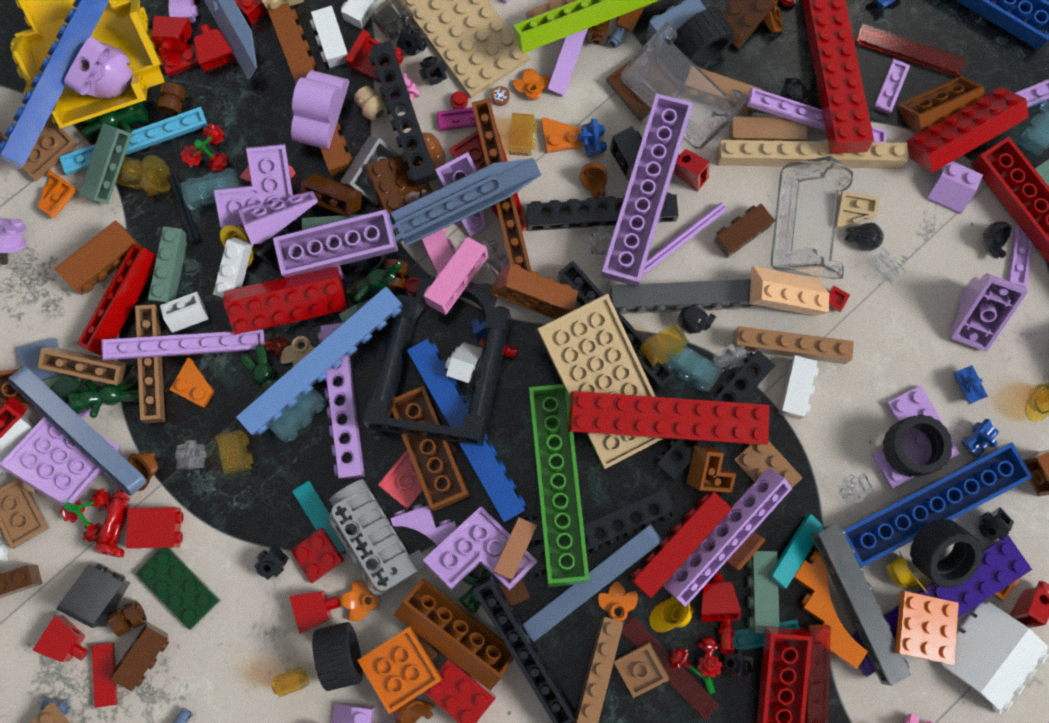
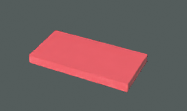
[378,442,457,509]

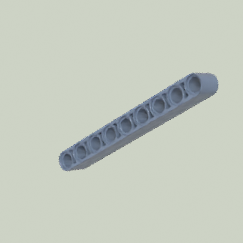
[7,366,147,496]
[523,524,663,642]

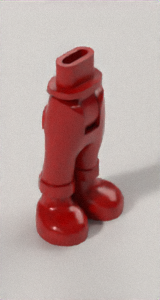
[93,486,130,558]

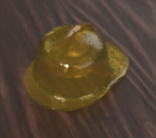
[140,155,170,197]
[116,157,153,189]
[1025,383,1049,422]

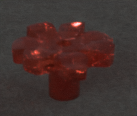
[263,336,288,356]

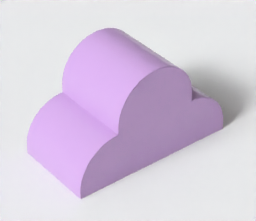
[291,70,350,150]
[951,273,1028,352]

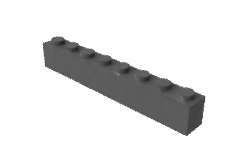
[610,279,760,314]
[810,523,911,686]

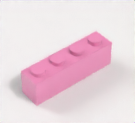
[421,228,454,274]
[424,237,489,315]

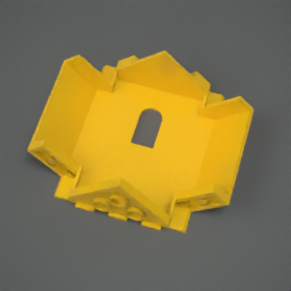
[10,0,165,129]

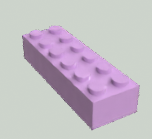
[273,209,398,278]

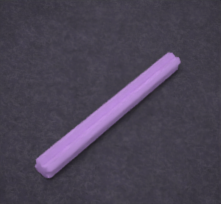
[642,203,727,276]

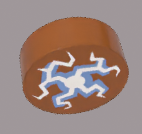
[491,86,510,106]

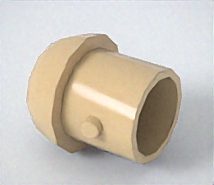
[354,86,387,121]

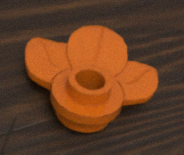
[512,68,549,100]
[339,581,379,621]
[598,581,638,621]

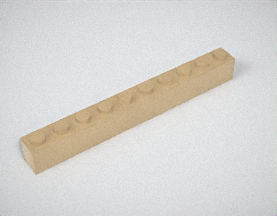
[717,140,908,169]

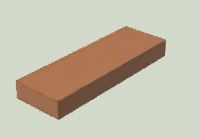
[493,517,537,581]

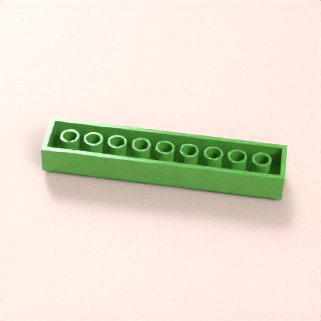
[529,384,589,587]

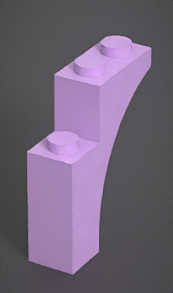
[390,503,457,546]

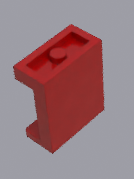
[345,29,404,83]
[126,507,184,549]

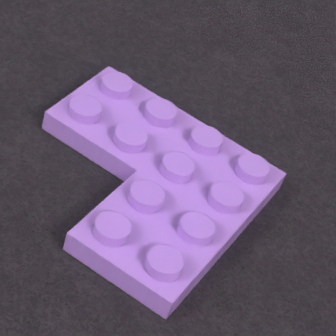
[214,144,296,228]
[871,386,960,489]
[423,506,538,591]

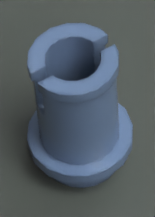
[607,26,628,48]
[40,697,70,716]
[173,707,193,723]

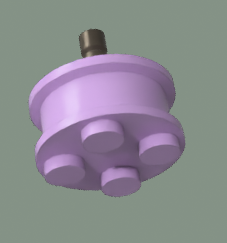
[0,217,26,265]

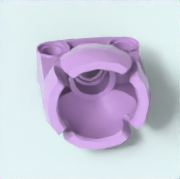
[64,37,133,99]

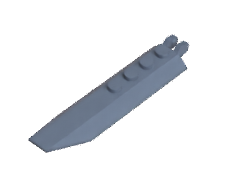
[204,0,257,79]
[391,158,541,247]

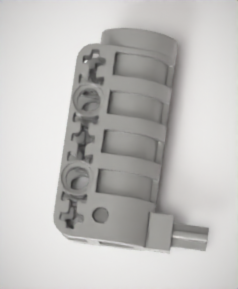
[328,479,436,596]

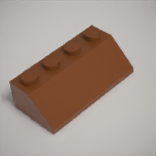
[898,76,985,134]
[54,220,141,295]
[489,264,578,319]

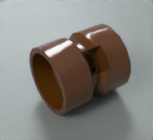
[156,82,186,116]
[382,259,408,292]
[107,600,147,637]

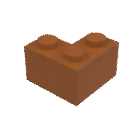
[687,445,736,493]

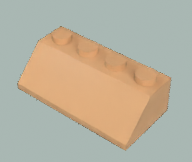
[749,266,829,316]

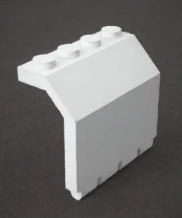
[941,602,1049,714]

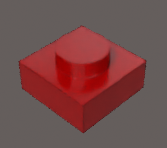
[829,286,850,312]

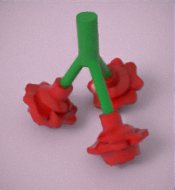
[180,123,228,172]
[59,488,111,543]
[670,637,722,694]

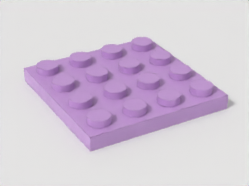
[0,417,120,507]

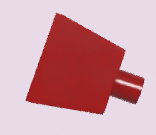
[152,16,193,55]
[194,24,237,72]
[674,149,710,192]
[701,573,741,622]
[1009,581,1049,628]
[289,591,341,634]
[33,615,88,662]

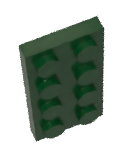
[135,548,221,630]

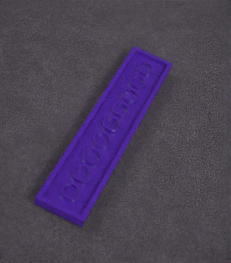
[850,535,1032,677]

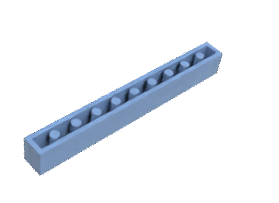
[236,287,403,435]

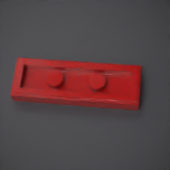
[92,643,117,708]

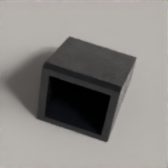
[56,563,130,628]

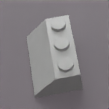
[339,137,400,206]

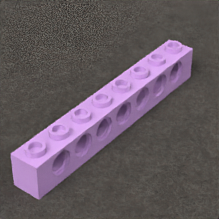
[318,323,365,480]
[663,468,792,607]

